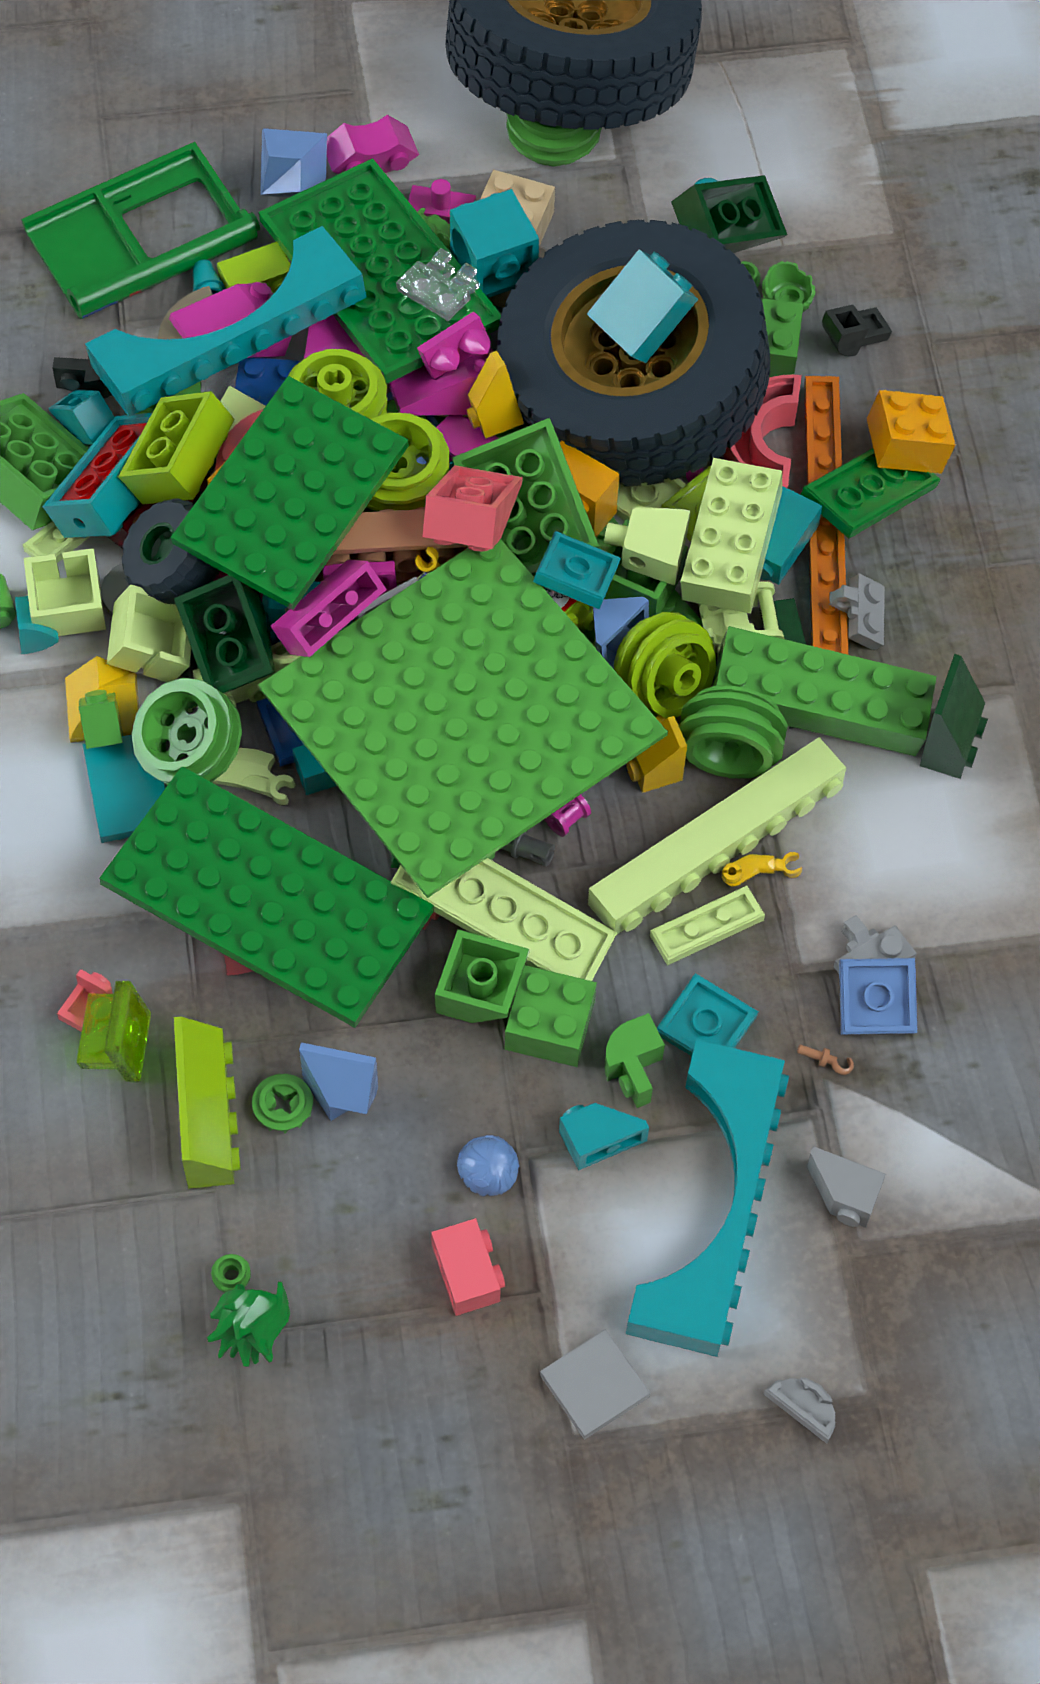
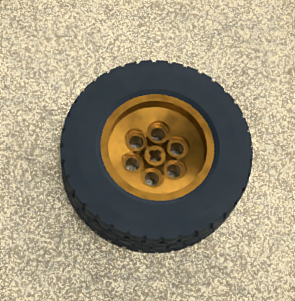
[445,0,702,130]
[497,220,771,487]

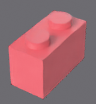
[431,1218,505,1316]

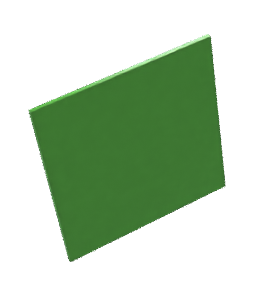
[258,539,668,898]

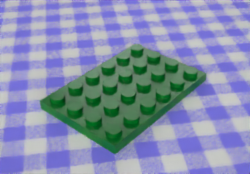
[171,376,409,610]

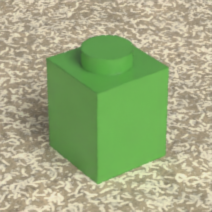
[78,690,123,749]

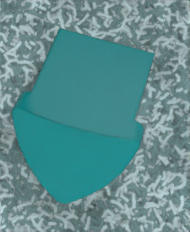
[15,596,59,654]

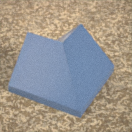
[261,128,327,197]
[593,596,649,669]
[299,1043,378,1121]

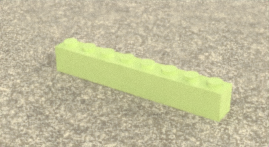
[588,737,846,935]

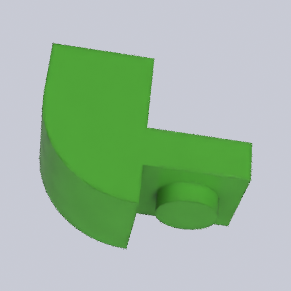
[604,1013,665,1108]

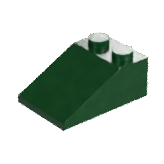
[671,175,788,253]
[174,575,275,694]
[920,654,988,779]

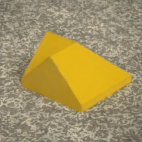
[65,656,139,743]

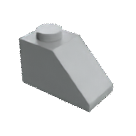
[807,1146,886,1228]

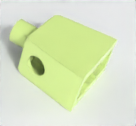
[604,507,690,585]

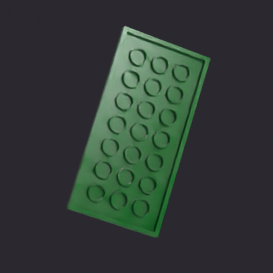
[258,158,501,384]
[99,766,434,1028]

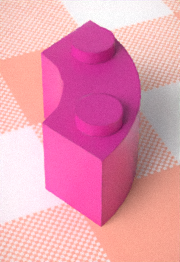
[327,115,419,174]

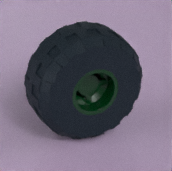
[122,499,220,605]

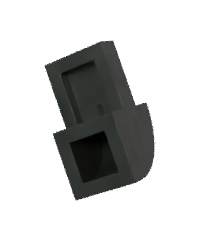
[822,304,892,356]
[52,356,112,399]

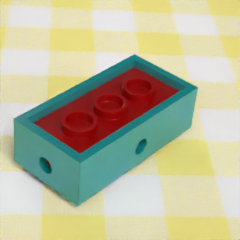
[43,413,152,538]

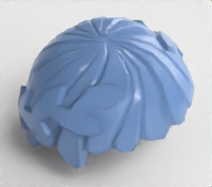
[457,1135,520,1196]

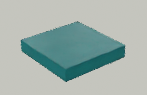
[533,531,621,610]
[657,973,759,1056]

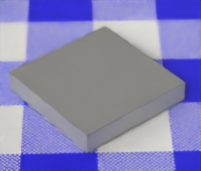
[540,1329,650,1440]

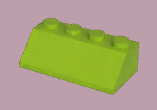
[174,1017,241,1189]

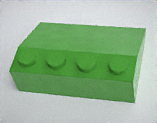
[0,393,89,530]
[452,418,600,577]

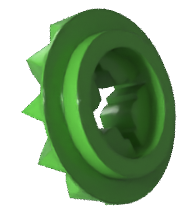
[252,1074,313,1133]

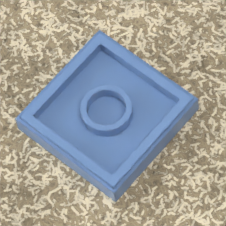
[839,958,917,1035]

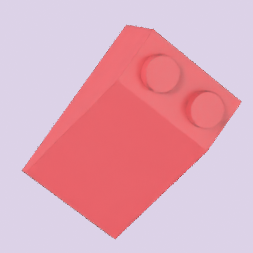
[422,465,523,552]

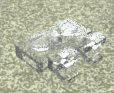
[396,248,480,321]

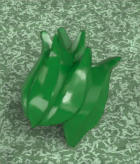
[207,1282,290,1367]

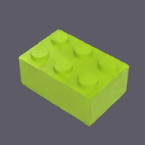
[118,391,235,504]

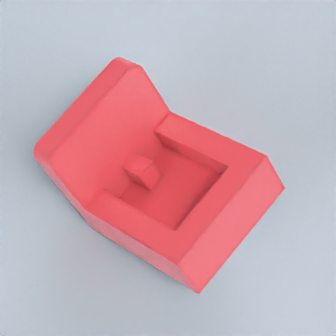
[57,969,115,1037]

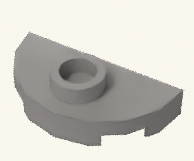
[764,1377,836,1444]

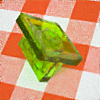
[76,981,151,1082]

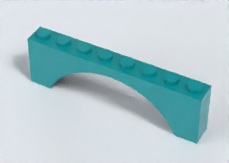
[85,226,366,417]
[626,1039,789,1357]

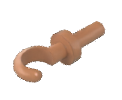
[797,1044,854,1075]

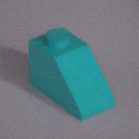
[48,390,114,445]
[559,1103,649,1171]

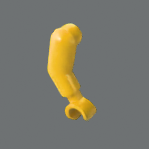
[722,852,802,887]

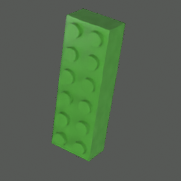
[712,626,937,757]

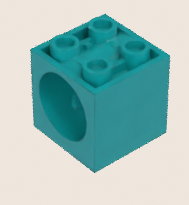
[450,189,539,298]

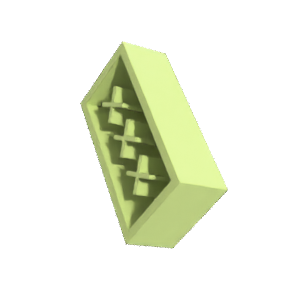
[681,458,782,613]

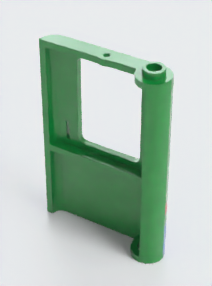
[21,142,260,319]

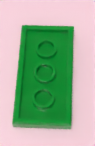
[800,448,941,539]

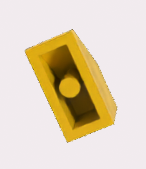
[466,351,524,438]
[626,716,687,793]

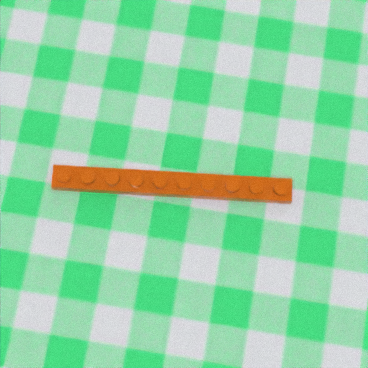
[804,376,848,655]

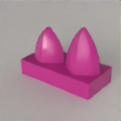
[417,311,491,379]

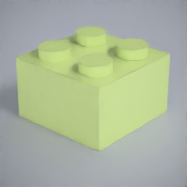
[23,548,106,636]
[107,584,191,682]

